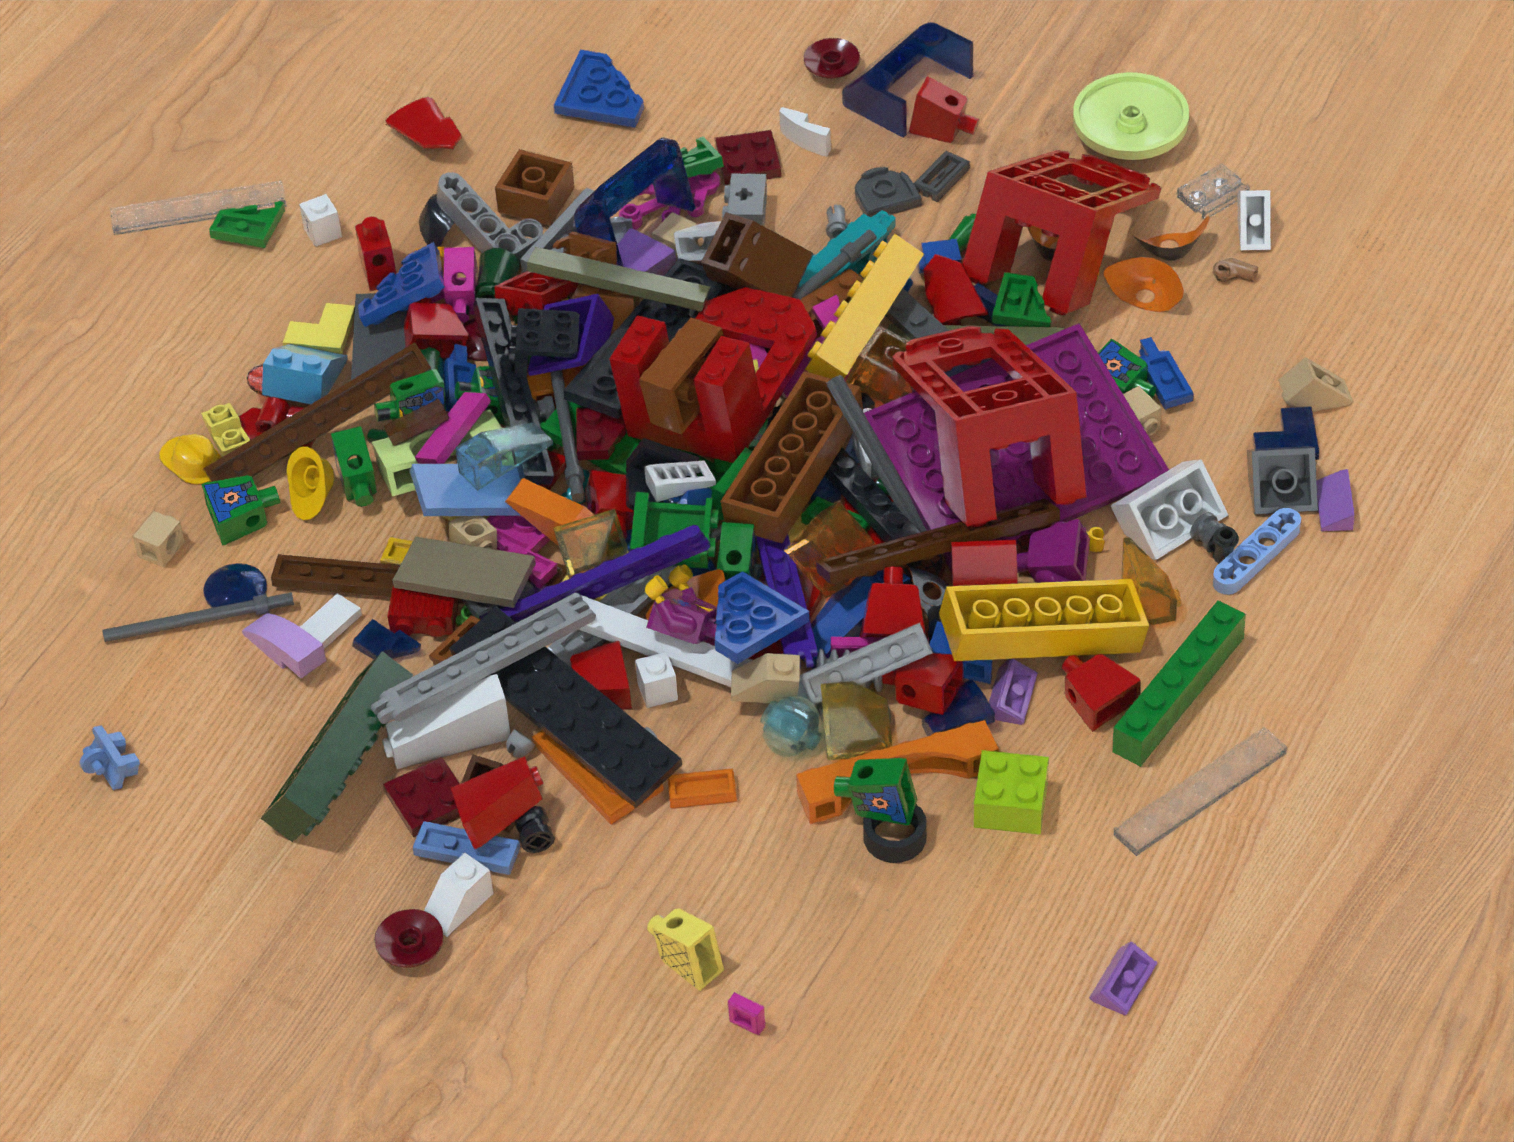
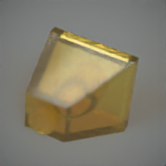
[554,509,629,579]
[1121,537,1181,626]
[820,681,892,760]

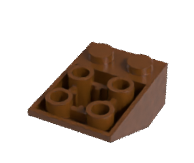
[701,212,813,298]

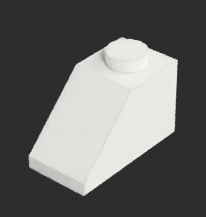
[1237,190,1271,250]
[424,853,493,937]

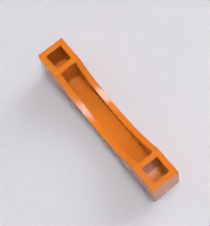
[796,720,999,824]

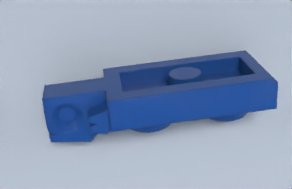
[1139,337,1194,409]
[444,344,476,412]

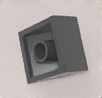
[1247,446,1318,514]

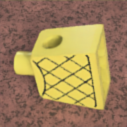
[647,908,724,991]

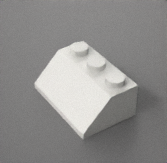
[1111,459,1228,560]

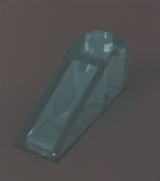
[456,422,553,491]

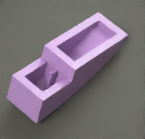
[242,613,326,679]

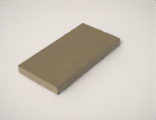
[393,537,536,608]

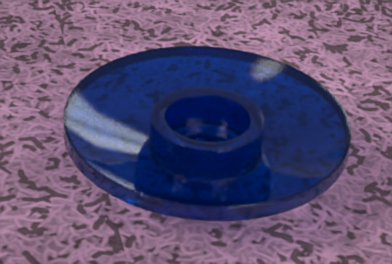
[203,563,267,608]

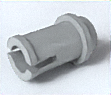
[826,205,848,239]

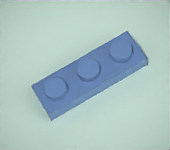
[413,821,520,875]

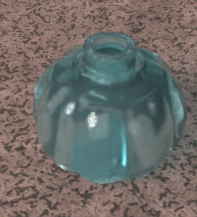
[760,696,822,757]

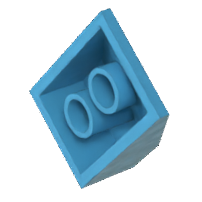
[262,344,348,404]

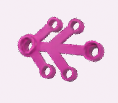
[619,167,720,230]

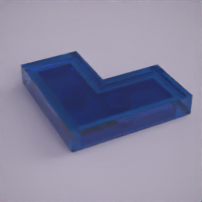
[1253,407,1319,460]

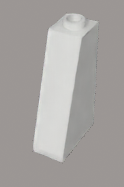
[382,674,510,769]

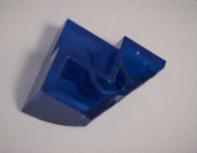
[922,679,995,736]

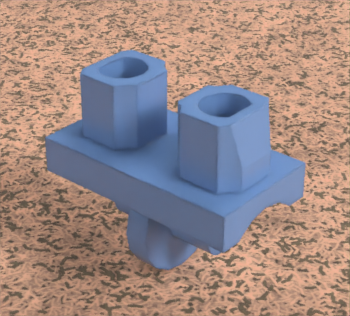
[79,725,140,790]

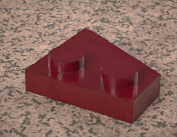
[576,408,626,460]

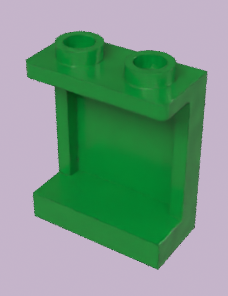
[630,492,719,569]

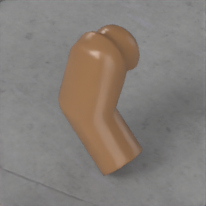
[1213,258,1258,281]

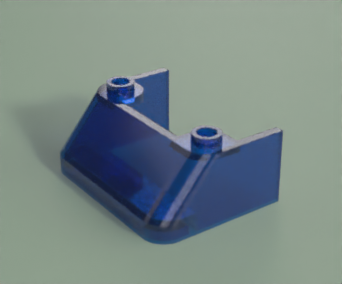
[842,22,973,138]
[574,137,696,267]

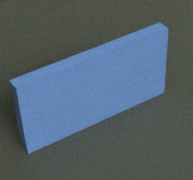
[410,464,539,516]

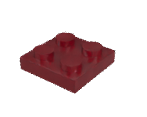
[715,130,781,185]
[383,757,460,837]

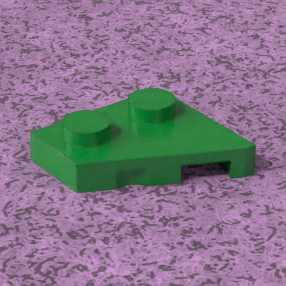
[658,136,724,184]
[209,201,285,248]
[992,272,1051,327]

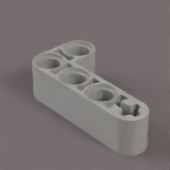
[436,172,543,264]

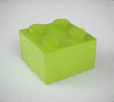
[974,750,1049,835]

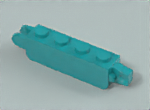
[796,210,896,290]

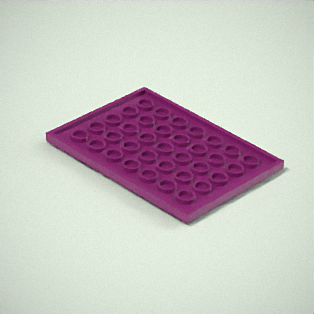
[864,323,1169,572]

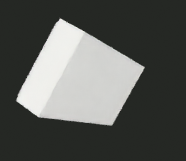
[300,593,362,649]

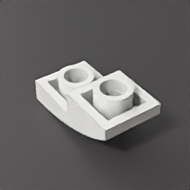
[780,107,831,157]

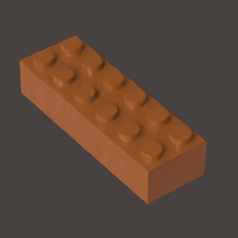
[721,371,863,543]

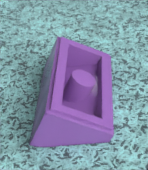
[1316,469,1354,531]
[985,659,1038,725]
[1089,941,1157,1016]

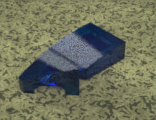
[352,619,421,659]

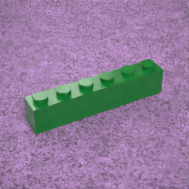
[1112,600,1246,767]

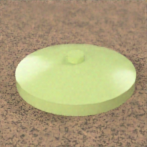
[1073,72,1189,160]

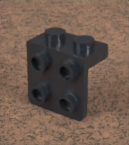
[509,308,579,378]
[626,438,699,510]

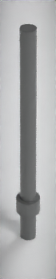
[793,229,877,299]
[550,370,585,502]
[102,592,294,642]

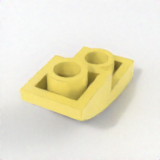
[201,403,250,457]

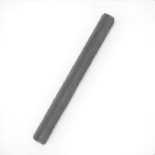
[827,375,927,532]

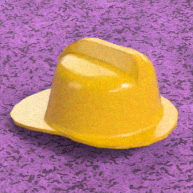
[159,434,222,485]
[286,447,335,520]

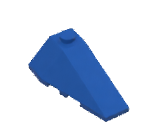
[802,570,910,669]

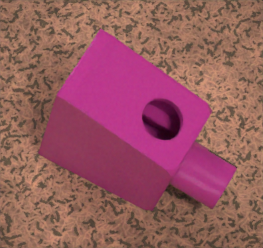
[444,247,479,323]

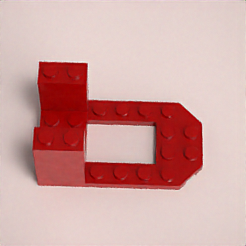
[963,150,1161,315]
[609,287,817,463]
[892,326,1087,527]

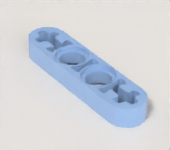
[1213,508,1301,595]

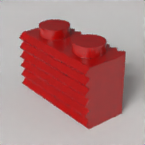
[387,587,458,637]

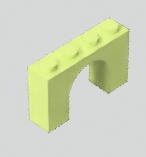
[372,410,512,497]

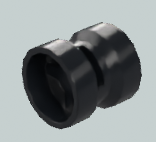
[514,806,555,853]

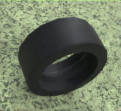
[863,804,927,863]

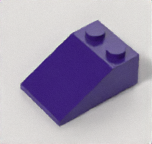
[527,294,614,376]

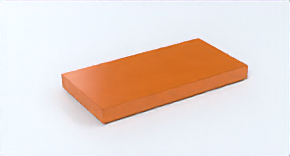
[532,730,664,825]

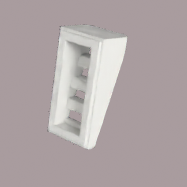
[645,460,716,502]

